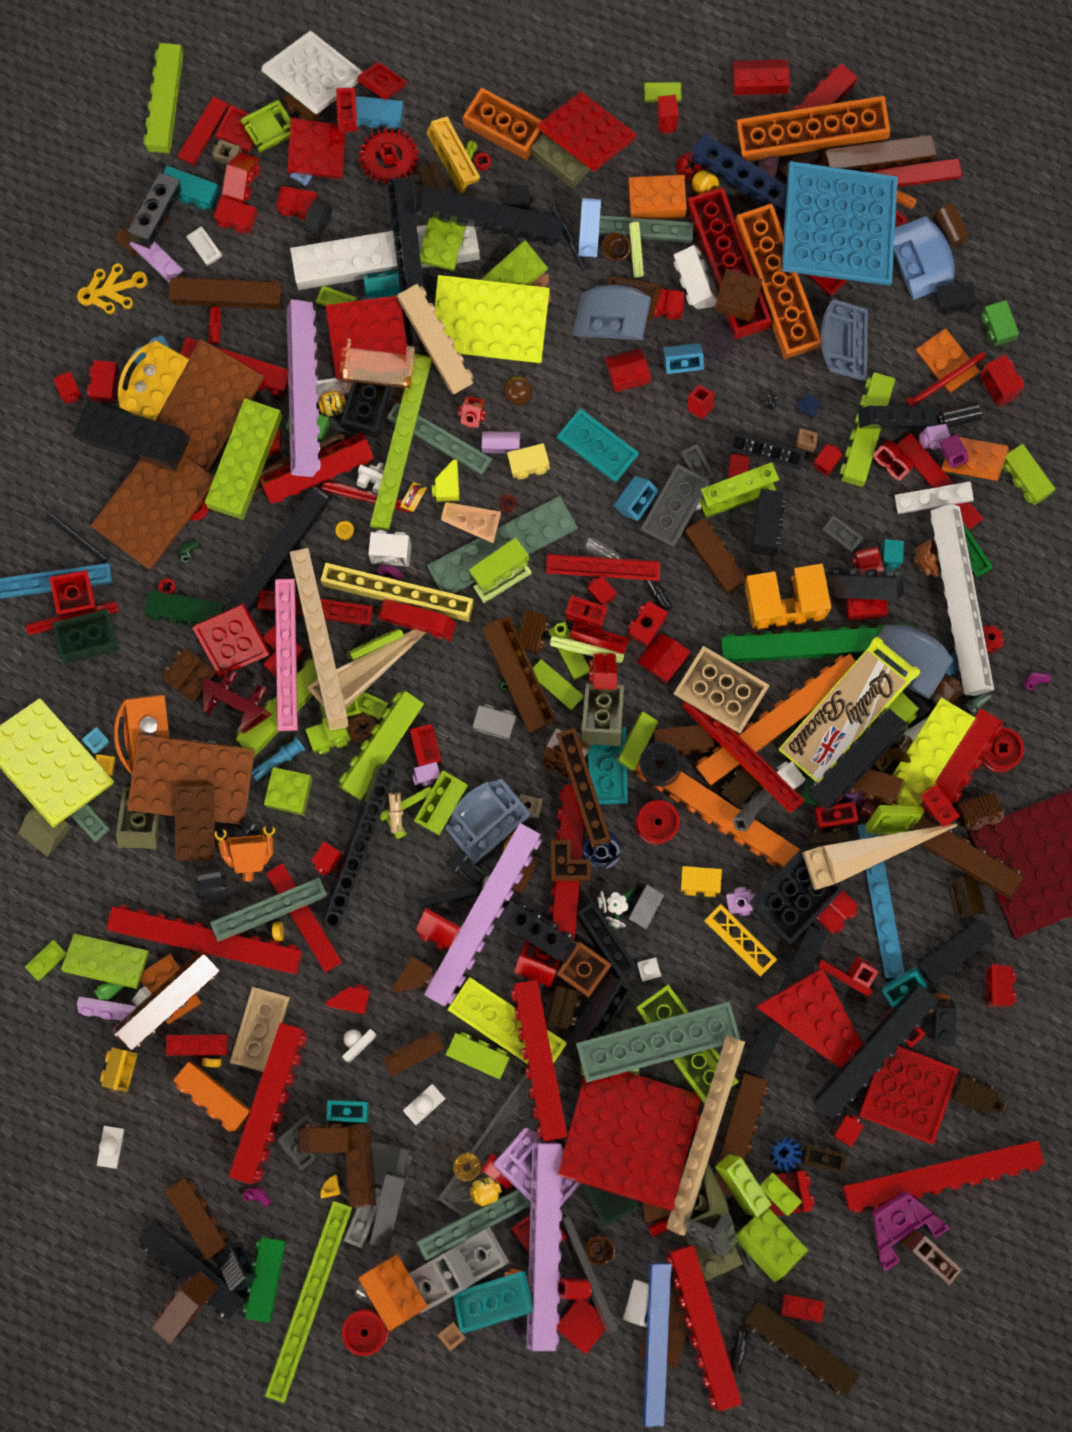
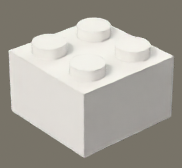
[369,530,411,567]

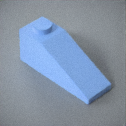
[579,198,601,257]

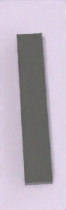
[560,1216,617,1335]

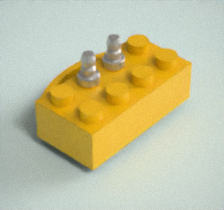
[118,340,189,421]

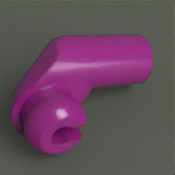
[375,564,404,581]
[1024,672,1051,690]
[242,1188,272,1208]

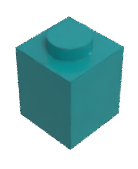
[880,539,904,570]

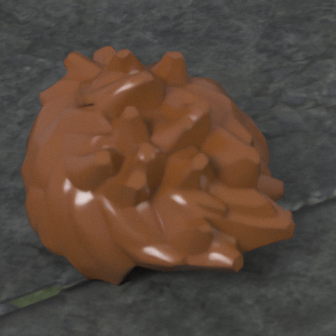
[914,538,941,577]

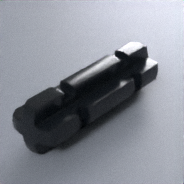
[349,626,376,660]

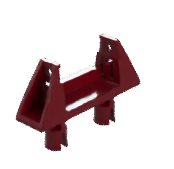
[203,669,272,734]

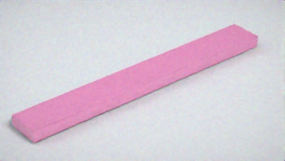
[275,579,298,731]

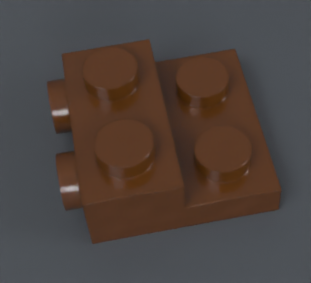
[162,648,217,703]

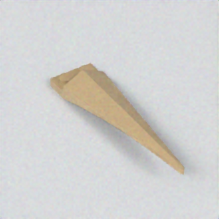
[308,630,426,708]
[802,824,957,890]

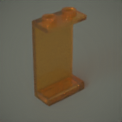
[340,339,415,388]

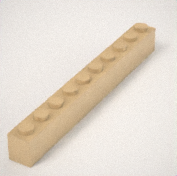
[290,548,349,731]

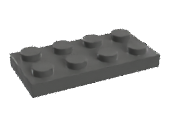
[640,464,711,548]

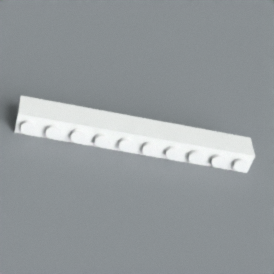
[931,504,994,696]

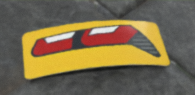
[400,482,427,512]

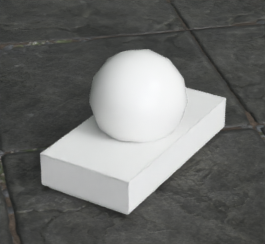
[342,1029,377,1062]
[403,1084,445,1125]
[97,1126,124,1169]

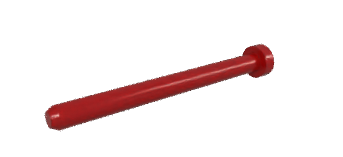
[905,352,986,406]

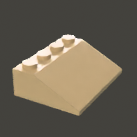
[673,646,769,734]

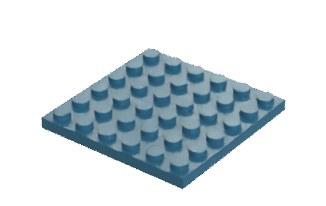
[782,161,898,286]

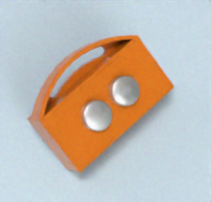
[114,694,169,774]

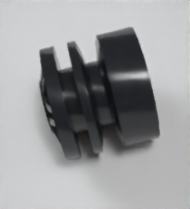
[639,742,682,787]

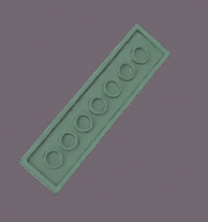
[427,496,578,594]
[576,1002,740,1082]

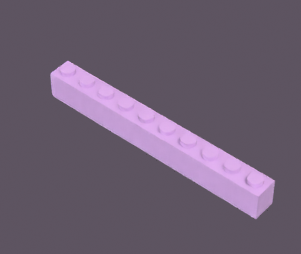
[286,300,321,477]
[424,823,543,1006]
[526,1143,563,1351]

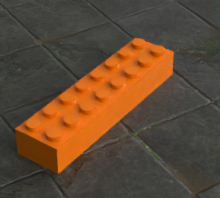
[737,96,890,161]
[735,204,821,360]

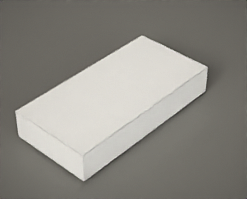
[186,226,222,266]

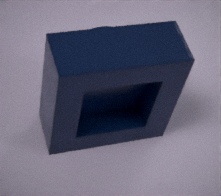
[797,392,822,419]

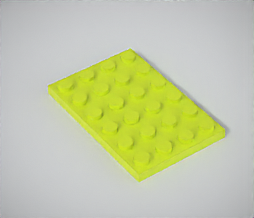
[434,275,550,363]
[0,698,114,827]

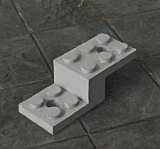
[409,1227,509,1313]

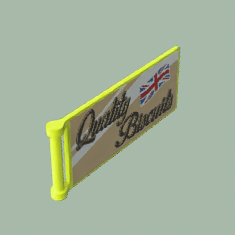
[779,637,920,783]

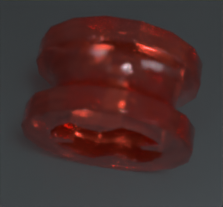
[499,495,516,513]

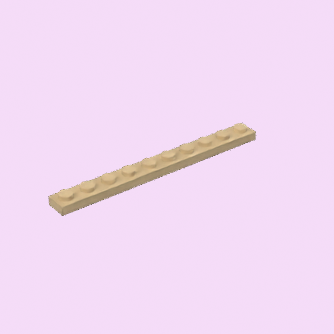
[666,1035,745,1236]

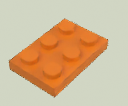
[915,328,980,394]
[942,437,1009,481]
[140,954,202,1025]

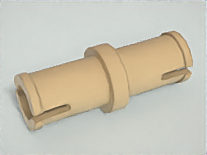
[388,792,403,833]

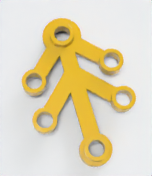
[77,264,148,314]

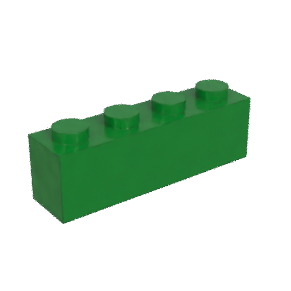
[243,1237,287,1323]

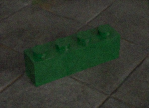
[144,591,226,627]

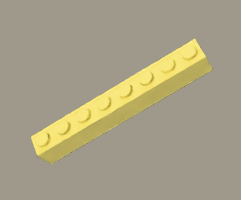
[321,563,474,622]

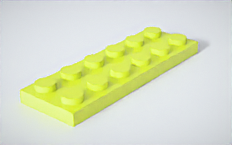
[892,697,975,806]
[448,977,567,1064]

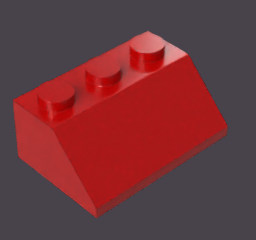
[732,59,790,95]

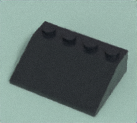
[749,847,844,945]

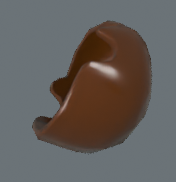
[602,232,632,262]
[503,375,533,406]
[584,1235,616,1266]

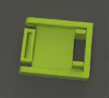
[241,100,291,153]
[865,805,924,835]

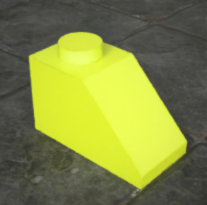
[432,460,460,502]

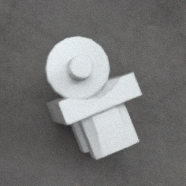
[357,463,384,494]

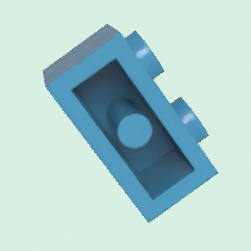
[663,343,704,374]
[614,476,659,521]

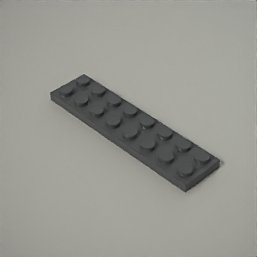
[438,1073,562,1217]

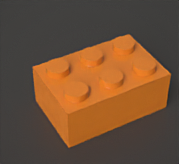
[629,175,686,219]
[358,1254,428,1331]

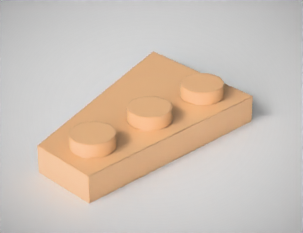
[442,502,501,543]

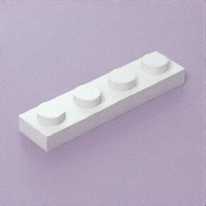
[895,482,974,514]

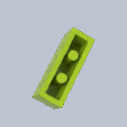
[1003,444,1056,506]
[469,537,529,592]
[414,771,468,835]
[446,1032,510,1080]
[715,1154,772,1217]

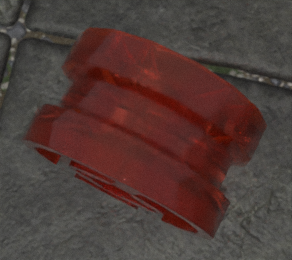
[858,798,883,821]

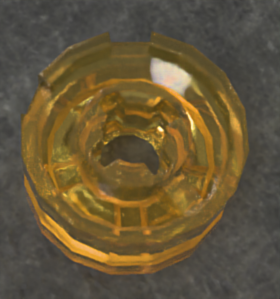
[453,1153,481,1181]

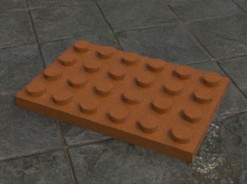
[155,339,265,473]
[91,454,214,570]
[127,733,255,825]

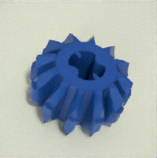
[769,1137,804,1172]

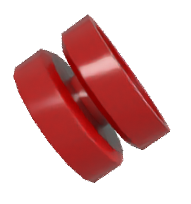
[982,727,1024,773]
[634,800,680,845]
[342,1307,390,1356]

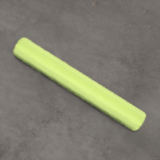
[550,636,624,663]

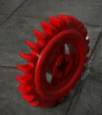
[359,127,419,185]

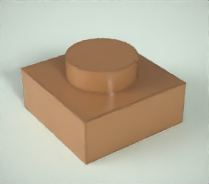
[796,428,818,452]
[438,1322,466,1351]

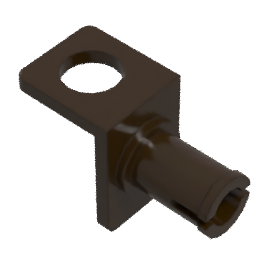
[874,735,913,773]

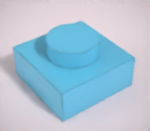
[82,727,110,755]

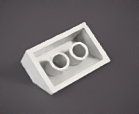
[674,245,718,309]

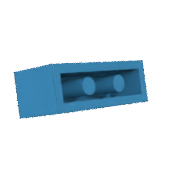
[356,96,404,130]

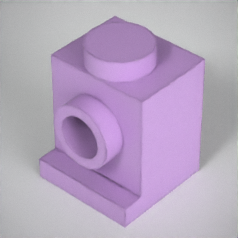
[919,424,950,449]
[412,762,440,787]

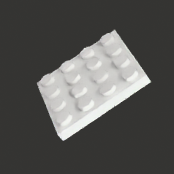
[262,31,362,115]

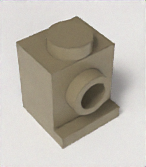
[212,140,242,166]
[519,794,543,820]

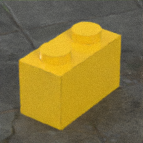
[680,866,722,897]

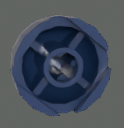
[582,830,621,869]

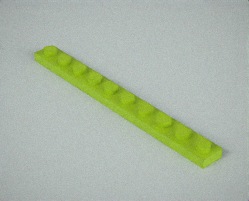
[370,354,432,531]
[265,1201,353,1403]

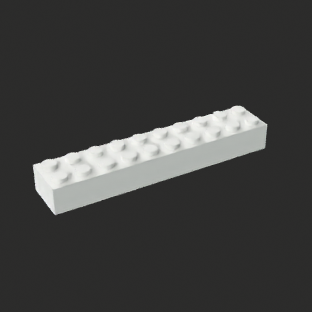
[291,225,480,290]

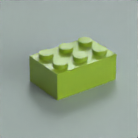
[736,1208,808,1282]

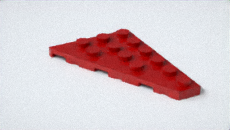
[756,968,872,1077]

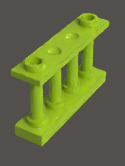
[700,462,779,518]

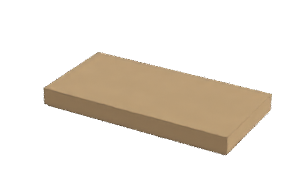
[230,987,290,1072]

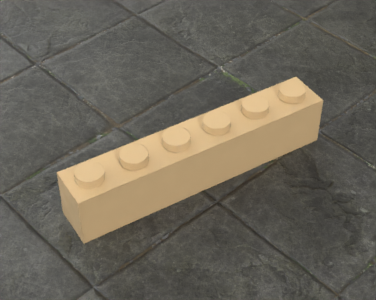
[396,284,473,395]

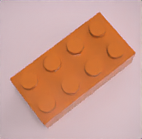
[463,87,544,161]
[173,1062,251,1132]

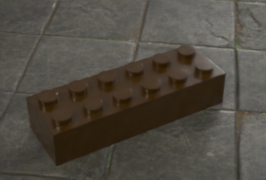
[743,1299,860,1396]

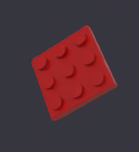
[287,118,345,179]
[192,603,270,677]

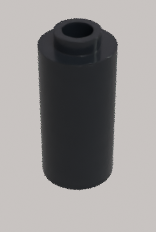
[937,402,982,428]

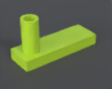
[548,622,590,681]
[380,787,431,840]

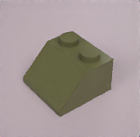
[18,806,72,857]

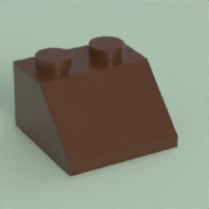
[392,956,434,995]

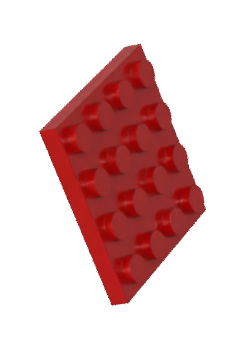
[538,92,637,172]
[326,296,410,380]
[858,1046,959,1145]

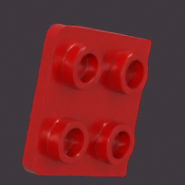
[764,1170,815,1216]

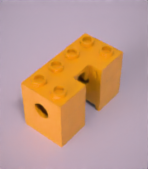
[744,564,831,631]

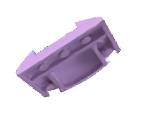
[493,1128,580,1206]

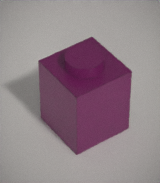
[940,434,968,469]

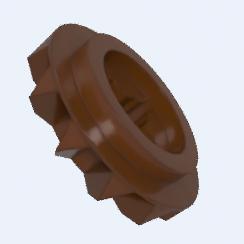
[346,713,376,744]

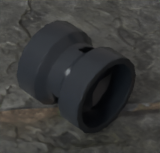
[232,817,259,837]

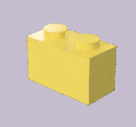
[507,443,550,480]

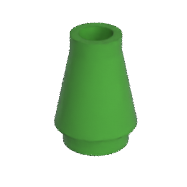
[94,982,124,1001]

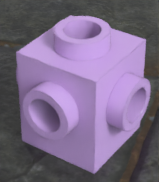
[726,887,756,916]

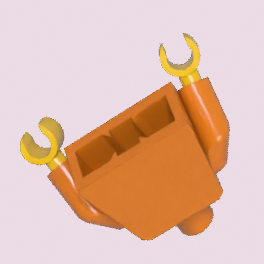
[215,826,275,882]

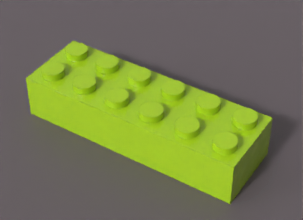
[205,398,283,520]
[636,985,738,1105]

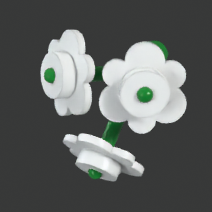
[596,889,633,929]

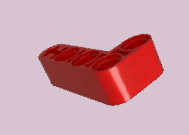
[377,599,456,642]

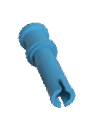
[251,736,306,781]

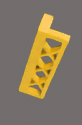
[427,117,480,194]
[704,904,777,977]

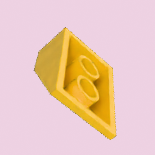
[100,1047,138,1092]

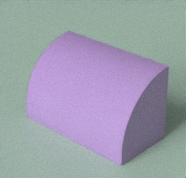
[482,431,520,453]

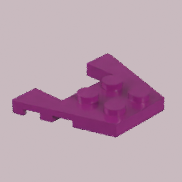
[872,1190,950,1271]

